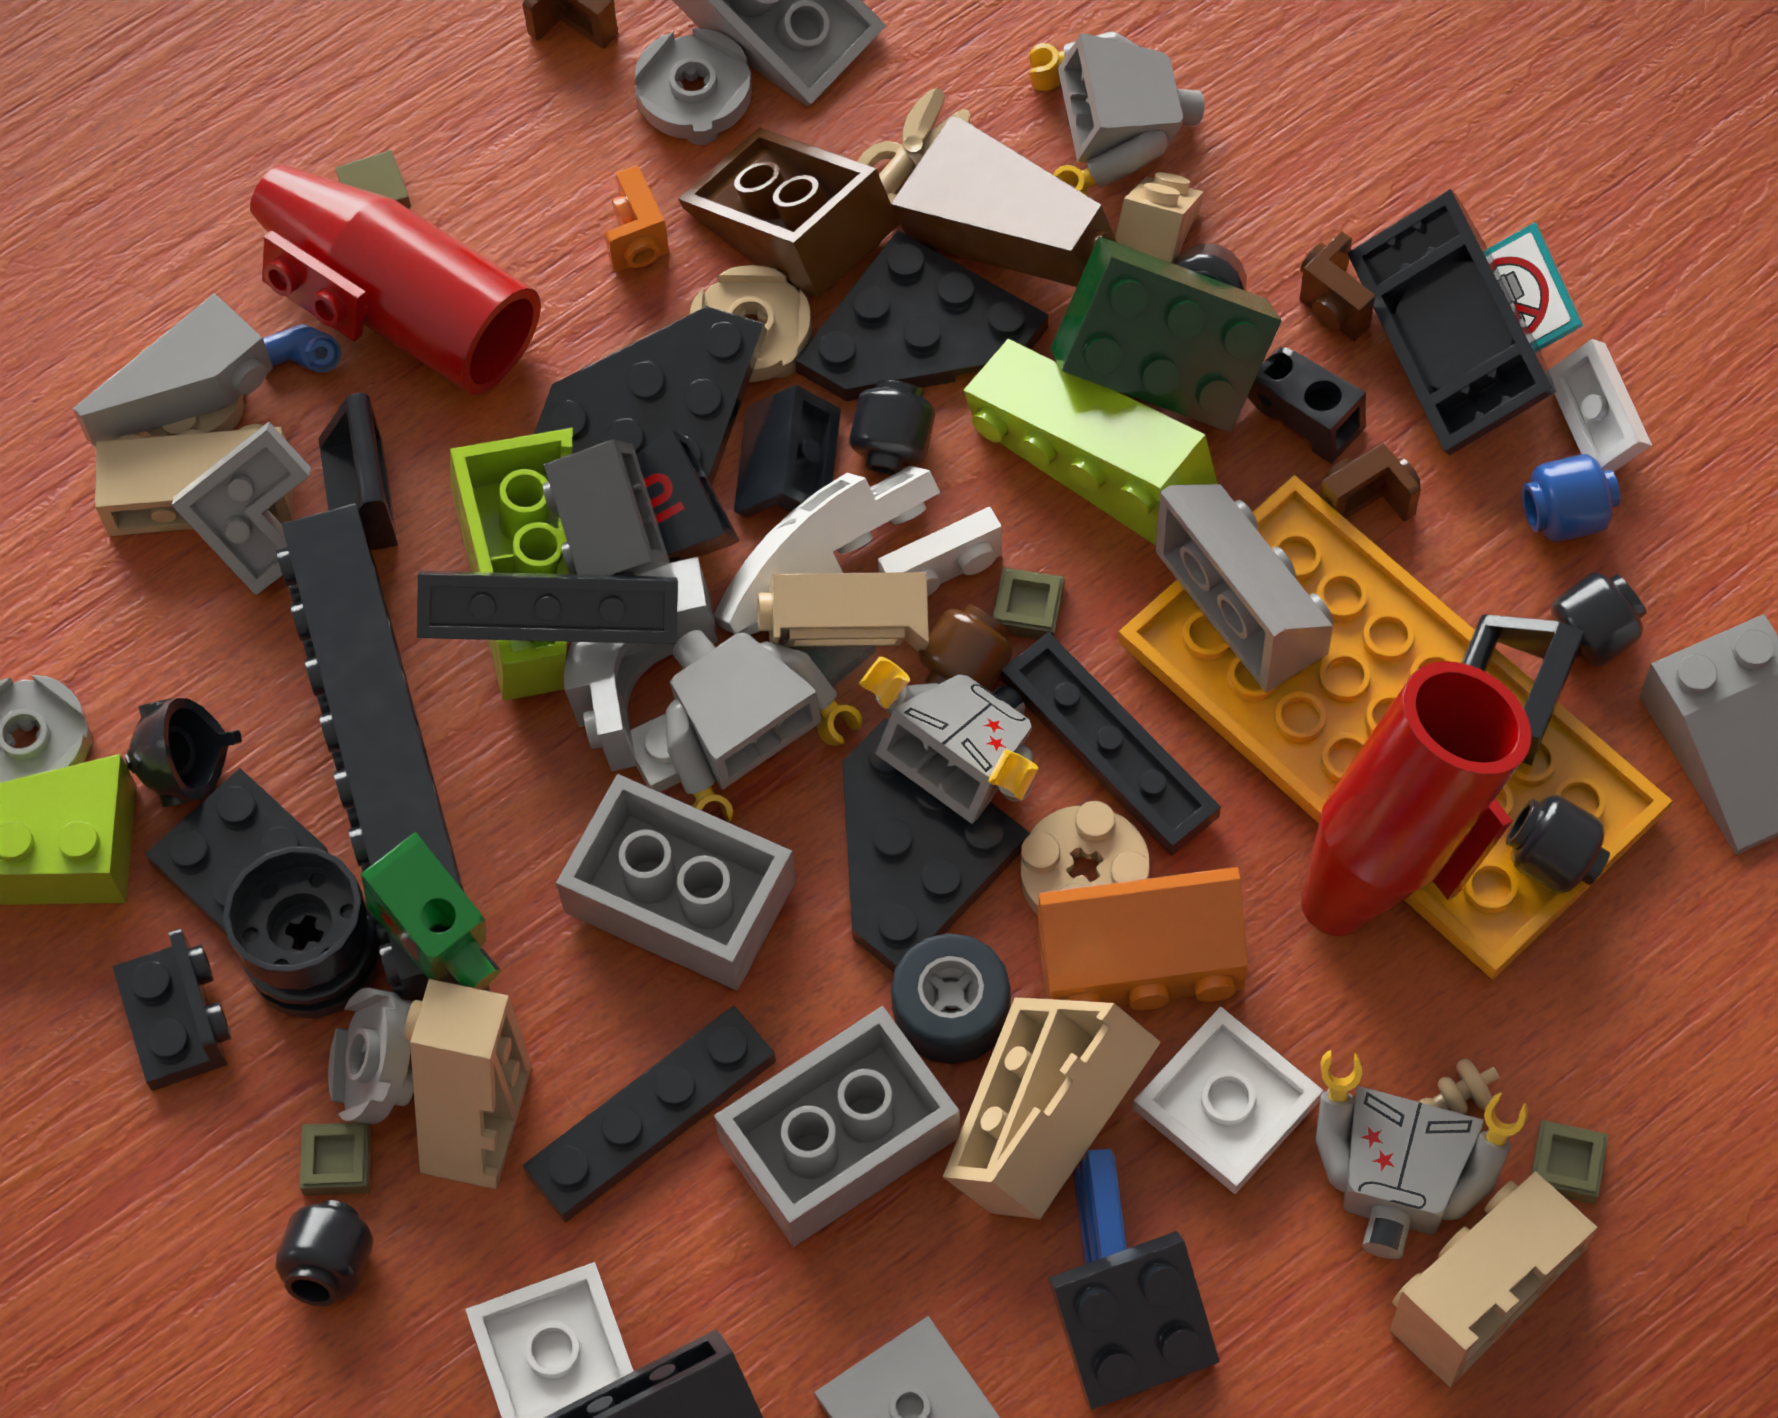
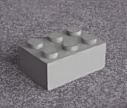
[556,774,796,991]
[714,1006,960,1248]

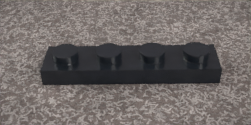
[417,571,678,644]
[1001,632,1221,856]
[522,1005,776,1223]

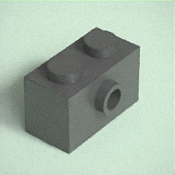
[543,439,670,576]

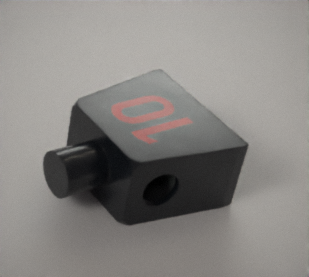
[636,429,740,563]

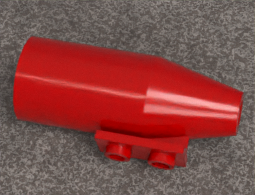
[250,165,541,395]

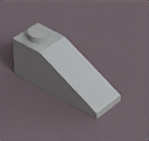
[73,293,273,446]

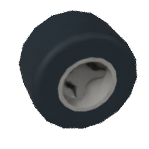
[891,933,1011,1064]

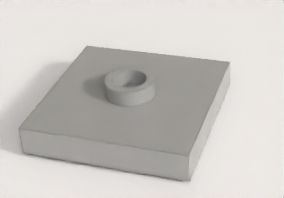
[814,1316,1000,1418]

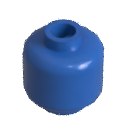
[1522,454,1621,542]

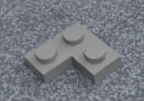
[172,422,311,595]

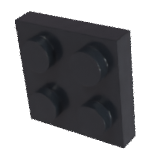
[145,768,329,936]
[1048,1231,1220,1410]

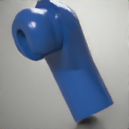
[263,324,341,373]

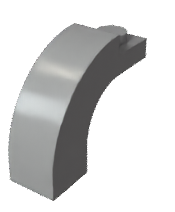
[564,557,719,771]

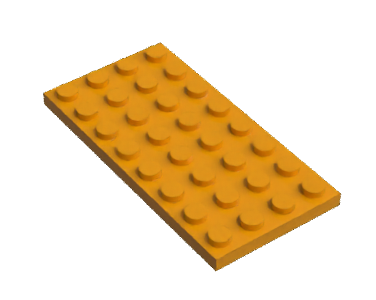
[1118,475,1672,980]

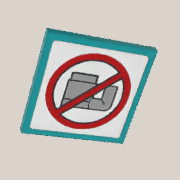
[1488,222,1584,350]

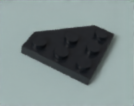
[795,230,1049,401]
[534,306,767,485]
[842,718,1030,973]

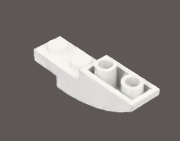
[714,466,940,635]

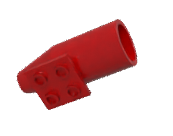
[1301,661,1531,936]

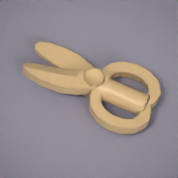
[857,87,971,203]

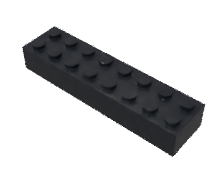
[276,503,491,1001]

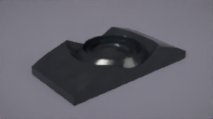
[1347,189,1557,456]

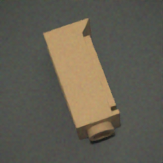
[757,572,929,652]

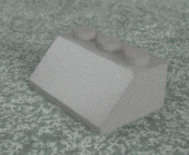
[1156,484,1334,692]

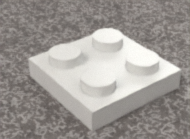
[1133,1006,1323,1194]
[465,1262,633,1418]

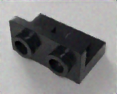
[112,928,232,1091]

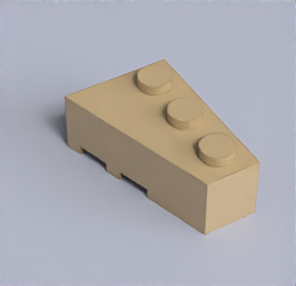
[405,979,532,1189]
[943,997,1161,1219]
[1389,1171,1598,1388]

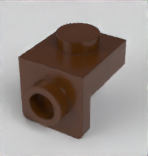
[523,0,619,49]
[1299,231,1375,342]
[1320,443,1421,521]

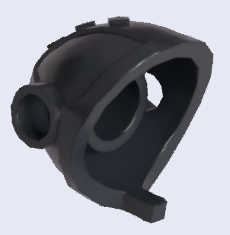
[125,698,242,807]

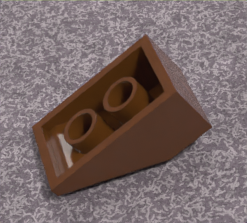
[678,127,900,298]

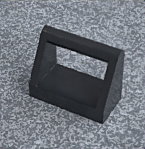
[318,393,398,550]
[1461,615,1584,766]

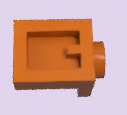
[605,165,670,272]

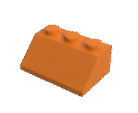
[1038,867,1248,1011]

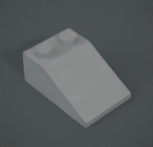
[672,0,886,107]
[1640,614,1778,855]

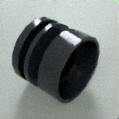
[223,846,382,1019]

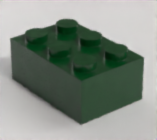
[1050,236,1282,433]

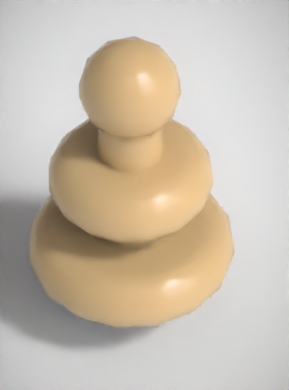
[1419,1059,1500,1115]

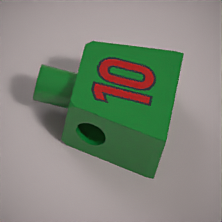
[361,832,501,990]

